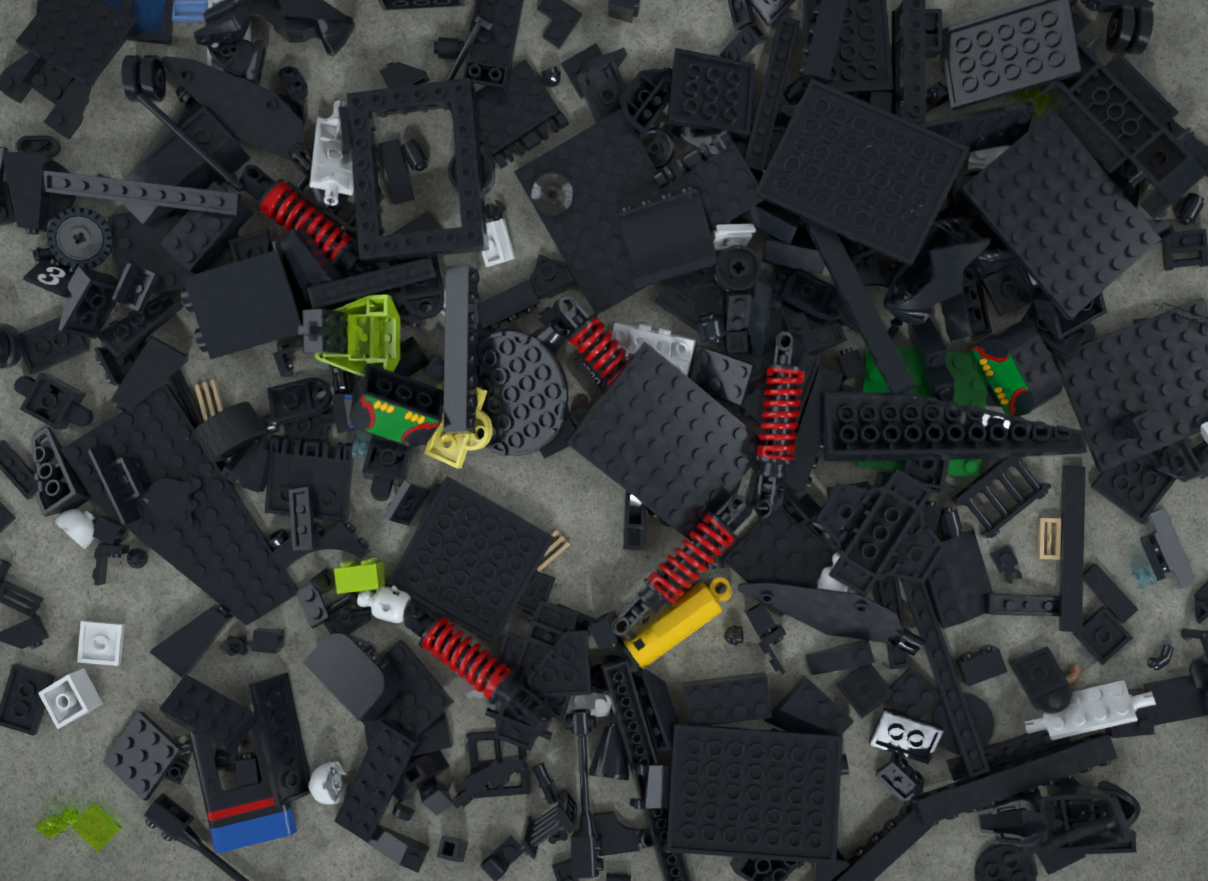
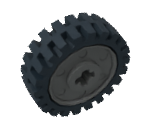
[47,208,114,269]

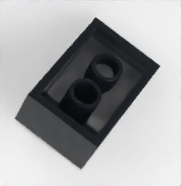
[59,266,119,339]

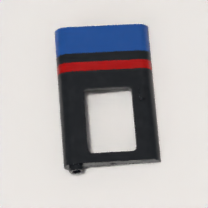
[188,711,297,853]

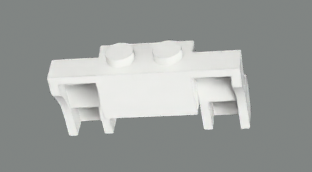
[611,322,696,377]

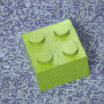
[334,557,386,594]

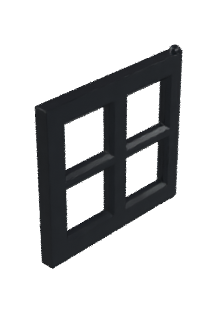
[466,731,530,798]

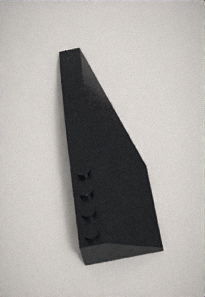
[823,392,1087,461]

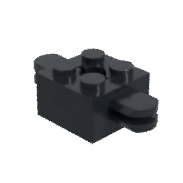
[14,373,94,430]
[362,435,414,501]

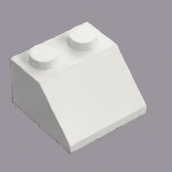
[39,669,103,729]

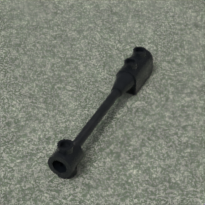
[565,709,604,878]
[143,793,249,881]

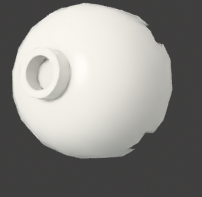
[54,509,96,549]
[309,762,348,805]

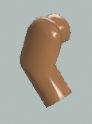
[1065,664,1083,686]

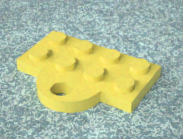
[424,386,493,469]

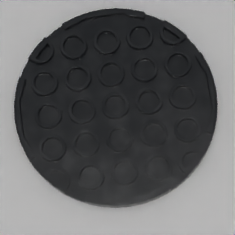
[477,331,568,456]

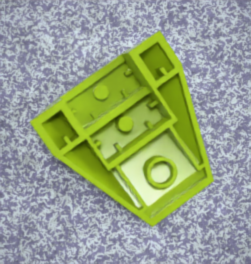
[315,295,400,375]

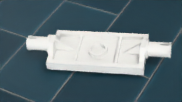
[309,100,354,206]
[1024,680,1156,740]

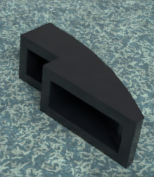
[623,491,646,551]

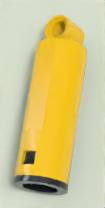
[618,577,733,670]

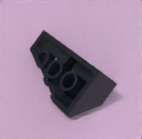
[31,427,91,517]

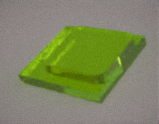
[72,803,122,853]

